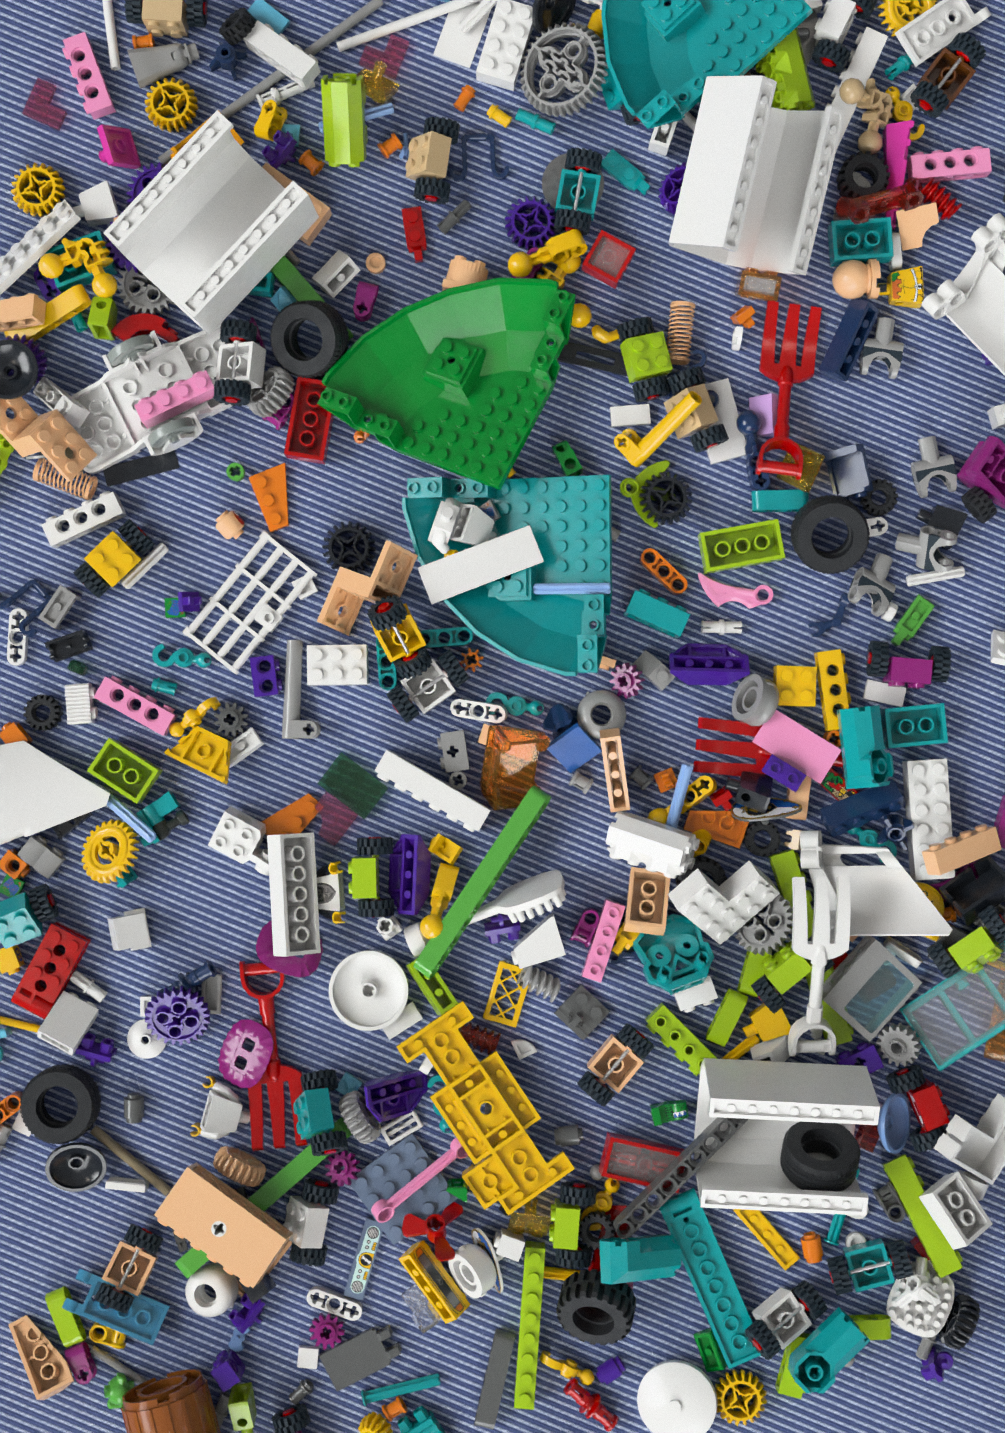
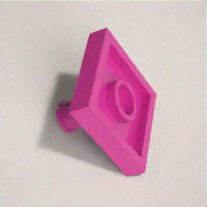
[97,124,141,169]

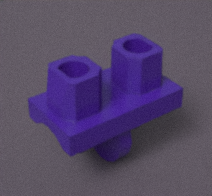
[262,130,297,170]
[484,913,521,944]
[76,1033,117,1067]
[228,1293,265,1334]
[921,1346,953,1383]

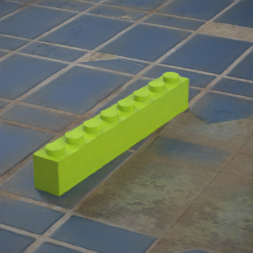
[514,1241,545,1410]

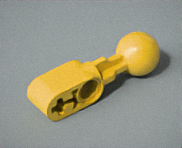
[508,229,588,278]
[647,776,717,825]
[420,862,460,940]

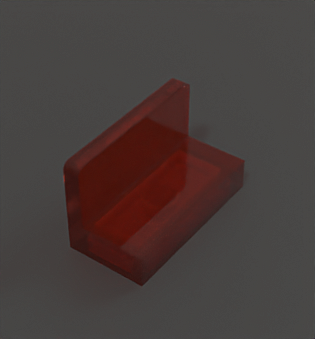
[855,1124,879,1153]

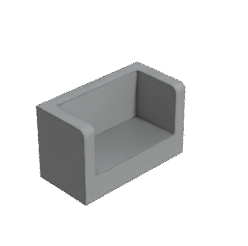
[38,585,82,630]

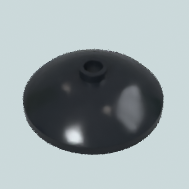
[532,0,576,34]
[0,340,38,400]
[45,1142,107,1192]

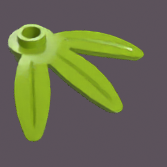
[620,460,676,528]

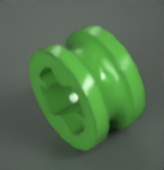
[226,463,245,481]

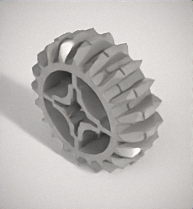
[247,366,294,418]
[339,1090,381,1144]

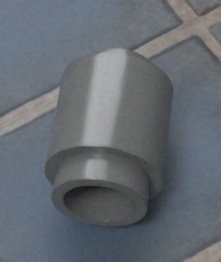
[124,1092,144,1123]
[554,1124,584,1147]

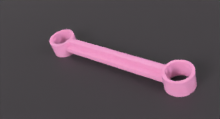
[371,1138,468,1223]

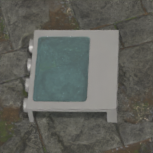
[822,936,922,1042]

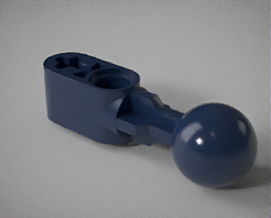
[736,410,770,491]

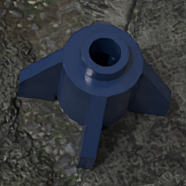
[209,41,247,81]
[543,703,578,739]
[877,814,915,850]

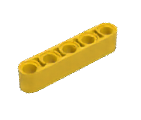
[4,284,92,342]

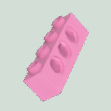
[62,32,116,120]
[907,146,992,185]
[94,675,178,736]
[581,899,625,983]

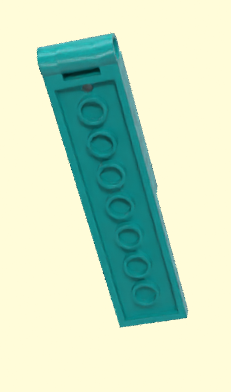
[659,1188,761,1369]

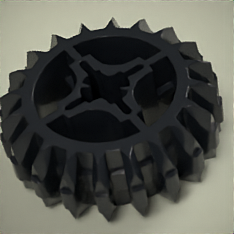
[639,472,692,525]
[322,521,376,573]
[939,1294,980,1350]

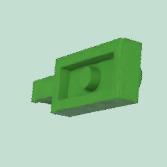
[890,594,935,647]

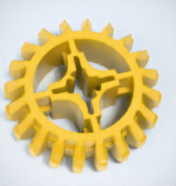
[145,77,198,133]
[11,162,65,217]
[715,1369,767,1426]

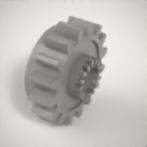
[876,1023,922,1067]

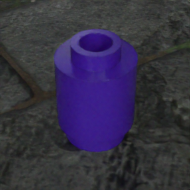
[596,1356,626,1385]

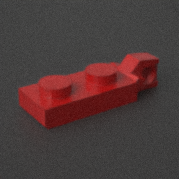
[401,206,427,263]

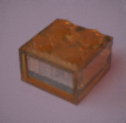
[735,267,782,302]

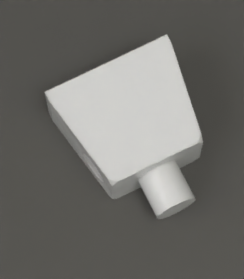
[72,181,119,226]
[449,504,496,546]

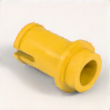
[487,104,513,128]

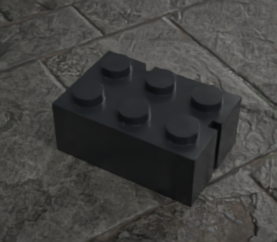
[939,855,1005,926]

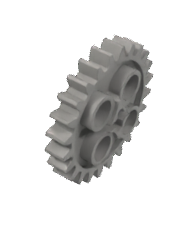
[117,266,175,315]
[735,894,793,956]

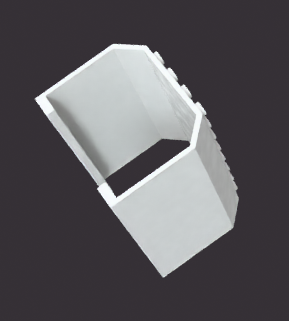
[669,76,845,276]
[104,110,319,335]
[694,1058,880,1216]

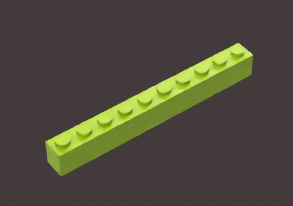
[768,849,854,1046]

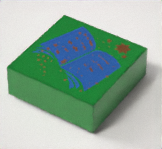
[164,598,186,619]
[0,874,26,898]

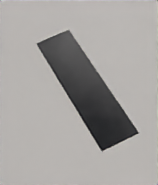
[103,450,179,487]

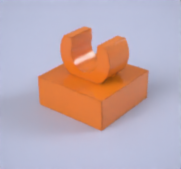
[730,305,756,329]
[653,767,677,793]

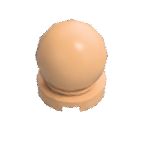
[832,259,881,299]

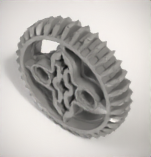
[519,22,609,118]

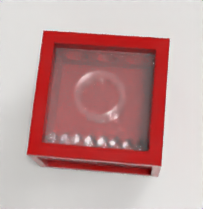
[581,230,636,289]

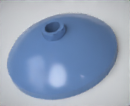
[877,1093,911,1154]

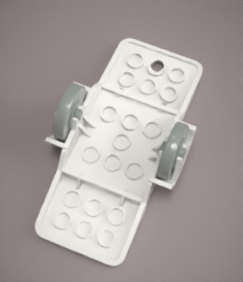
[71,324,232,474]

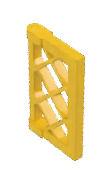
[483,961,528,1028]

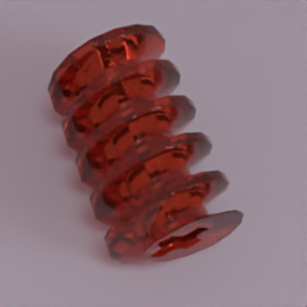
[459,1022,501,1055]

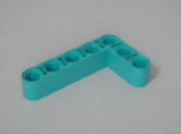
[376,627,473,691]

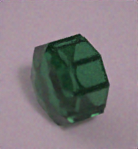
[67,660,89,676]

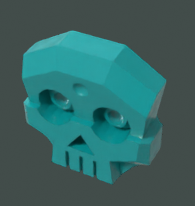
[633,914,714,995]

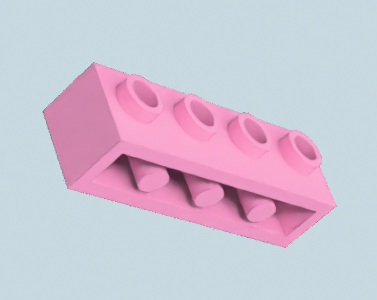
[134,371,215,429]

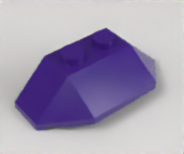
[669,643,750,686]
[388,834,431,915]
[364,1070,429,1122]

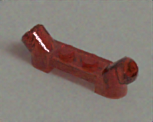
[836,177,924,224]

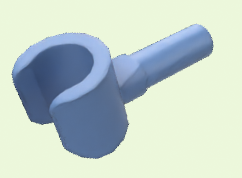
[399,132,409,160]

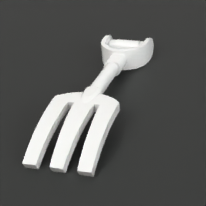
[788,876,851,1056]

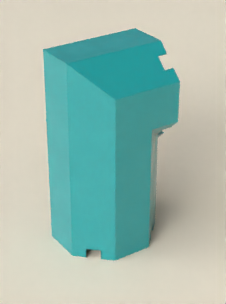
[837,705,894,789]
[600,1234,682,1284]
[788,1307,870,1394]

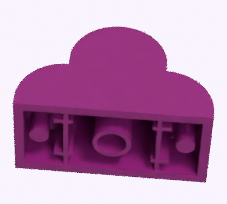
[957,436,1005,509]

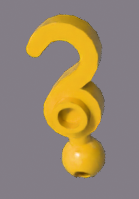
[885,86,925,142]
[169,697,221,737]
[581,1178,620,1231]
[539,1351,594,1385]

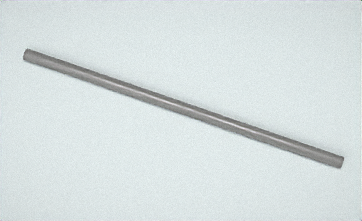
[158,0,383,166]

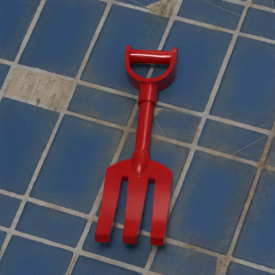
[755,301,822,480]
[693,717,844,776]
[239,961,308,1151]

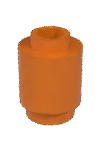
[800,1231,824,1264]

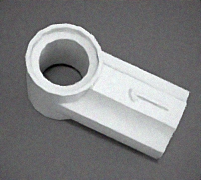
[376,916,403,941]

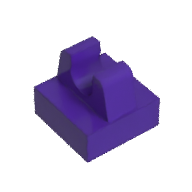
[178,592,202,612]

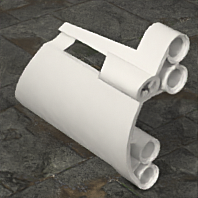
[922,213,1005,376]
[800,830,953,941]

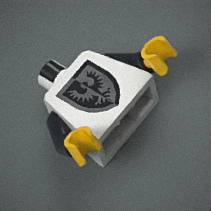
[316,861,346,924]

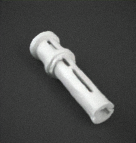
[255,81,315,110]

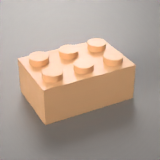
[624,867,670,936]

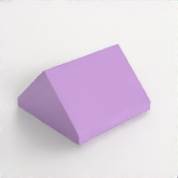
[749,393,778,437]

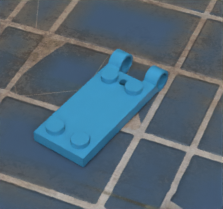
[62,1269,170,1346]

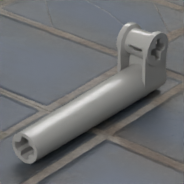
[282,640,321,739]

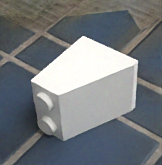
[511,913,566,969]

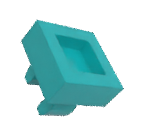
[116,865,138,888]

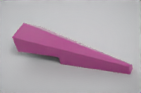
[883,120,914,230]

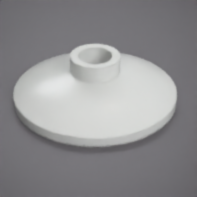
[127,1019,166,1059]

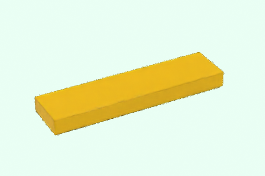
[733,1209,800,1271]

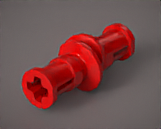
[563,1378,619,1432]

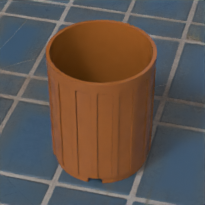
[121,1369,221,1433]

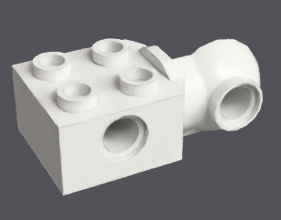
[208,806,269,876]

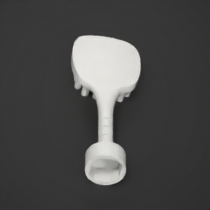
[404,870,566,957]
[886,1170,989,1338]

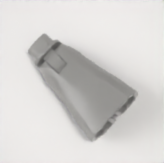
[127,43,200,89]

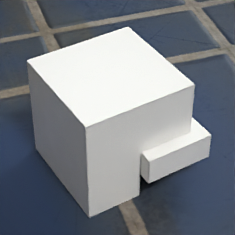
[108,908,152,951]

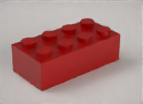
[284,377,334,465]

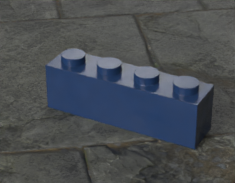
[818,299,880,382]
[820,779,904,837]

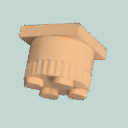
[442,255,488,291]

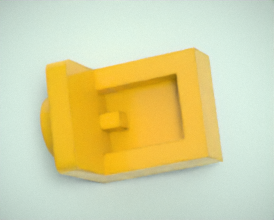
[428,833,463,865]

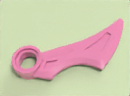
[698,573,773,609]

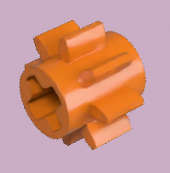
[460,648,484,672]

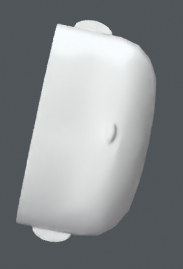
[448,1244,497,1298]
[185,1262,238,1317]

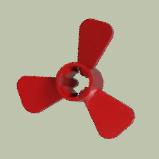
[402,1202,463,1261]

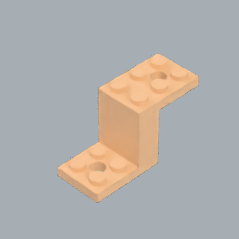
[0,397,97,482]
[317,540,418,636]

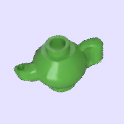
[104,1372,134,1409]

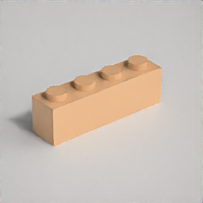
[0,293,46,332]
[599,728,630,812]
[922,824,1002,875]

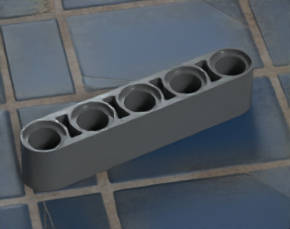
[474,1329,515,1430]

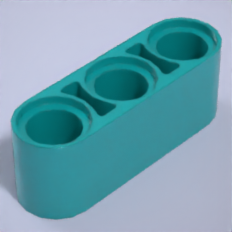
[752,490,809,512]

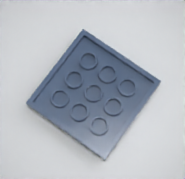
[350,1133,458,1245]

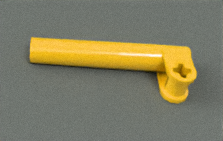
[614,391,702,467]

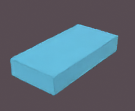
[247,0,290,35]

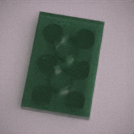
[317,752,388,819]

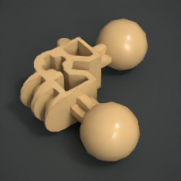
[839,78,894,155]

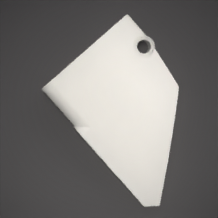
[0,740,110,845]

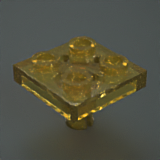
[357,61,399,104]
[776,441,825,493]
[507,1199,551,1237]

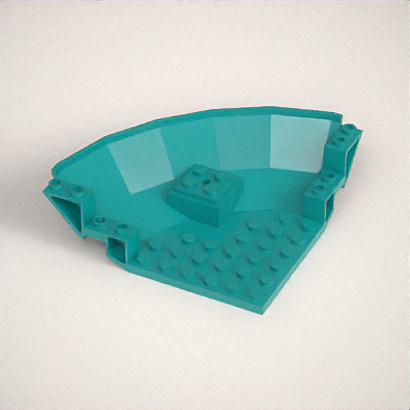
[601,0,813,129]
[402,475,612,676]

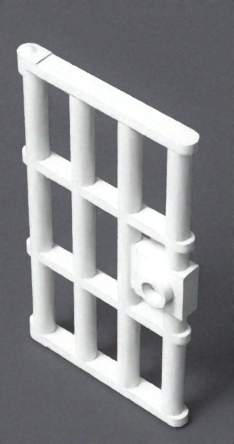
[182,531,318,675]

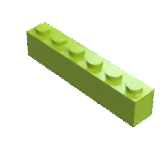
[882,1154,963,1278]

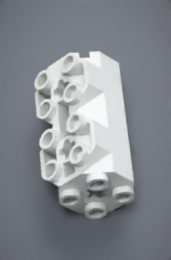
[606,811,700,879]

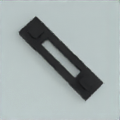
[557,342,628,377]

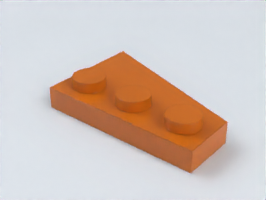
[249,463,289,533]
[262,793,324,835]
[683,810,749,849]

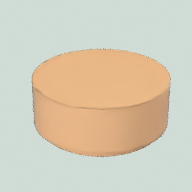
[366,253,386,274]

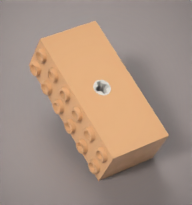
[154,1162,293,1288]

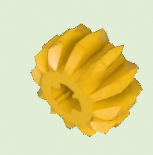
[358,1411,393,1433]

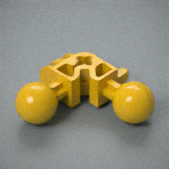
[38,238,117,298]
[536,256,592,328]

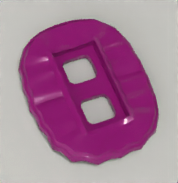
[256,920,323,977]
[218,1019,274,1088]

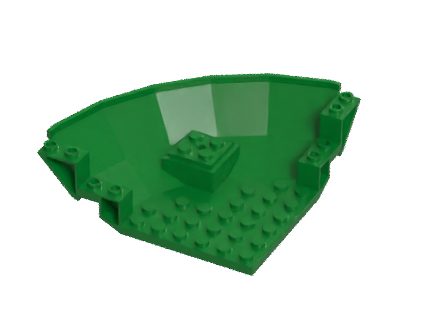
[317,278,576,490]

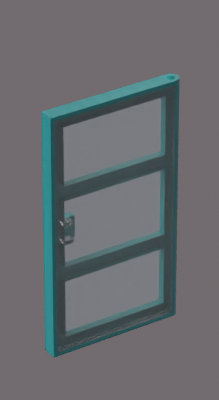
[900,941,1005,1071]

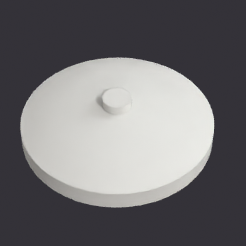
[329,950,409,1031]
[637,1360,717,1433]

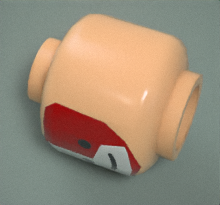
[215,510,245,540]

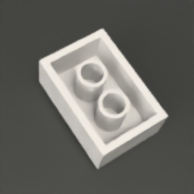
[307,644,369,686]
[919,1171,992,1250]

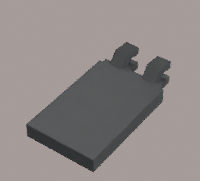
[319,1325,402,1391]

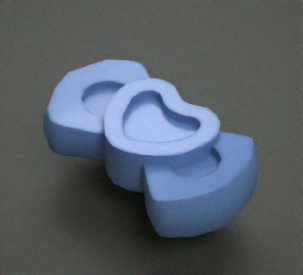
[228,1327,251,1352]

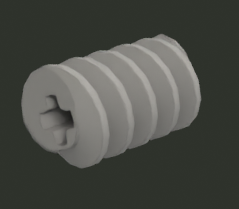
[517,965,561,1003]

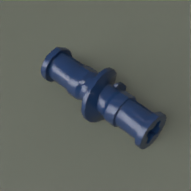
[159,960,217,994]

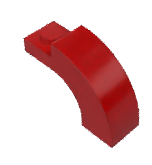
[111,313,180,343]

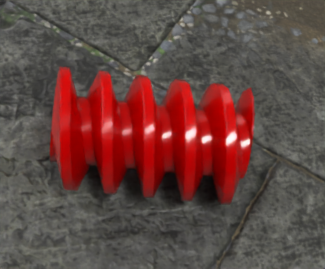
[918,178,963,221]

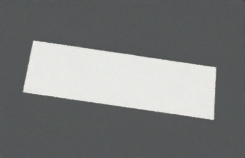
[433,1,492,68]
[418,525,544,604]

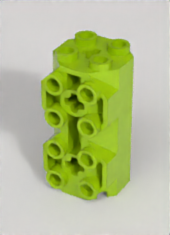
[755,27,815,111]
[321,73,368,167]

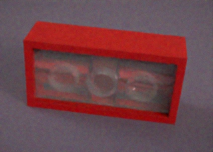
[599,1131,685,1193]

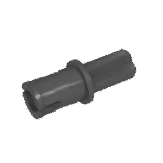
[436,200,472,235]

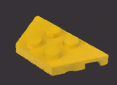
[164,726,231,785]

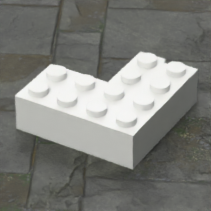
[667,861,780,945]
[934,1094,1005,1185]

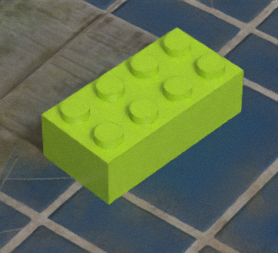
[697,519,785,574]

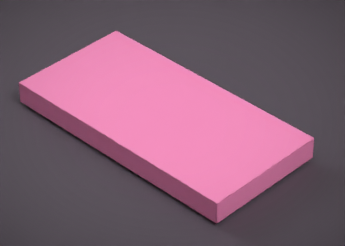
[752,710,841,784]

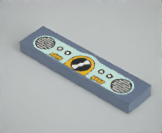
[344,1217,383,1301]

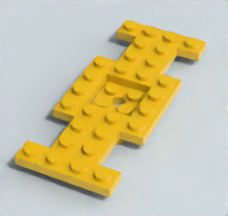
[396,1001,575,1216]

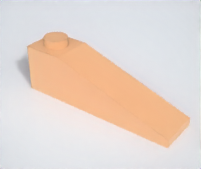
[8,1315,74,1400]

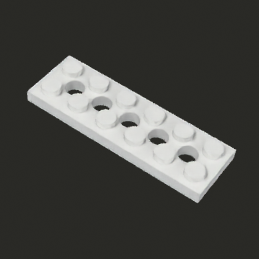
[0,199,81,295]

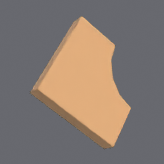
[896,202,939,251]

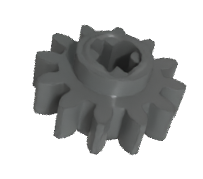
[213,703,249,737]

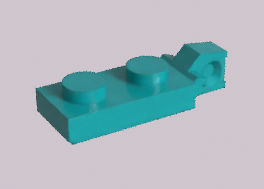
[601,149,650,195]

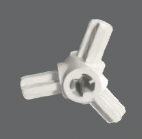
[895,1257,942,1308]

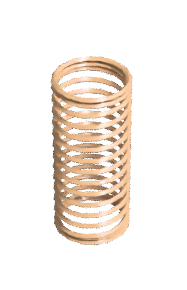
[666,301,696,365]
[33,458,98,500]

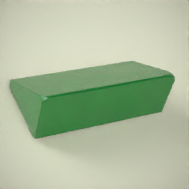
[447,1178,468,1203]
[693,1327,727,1372]

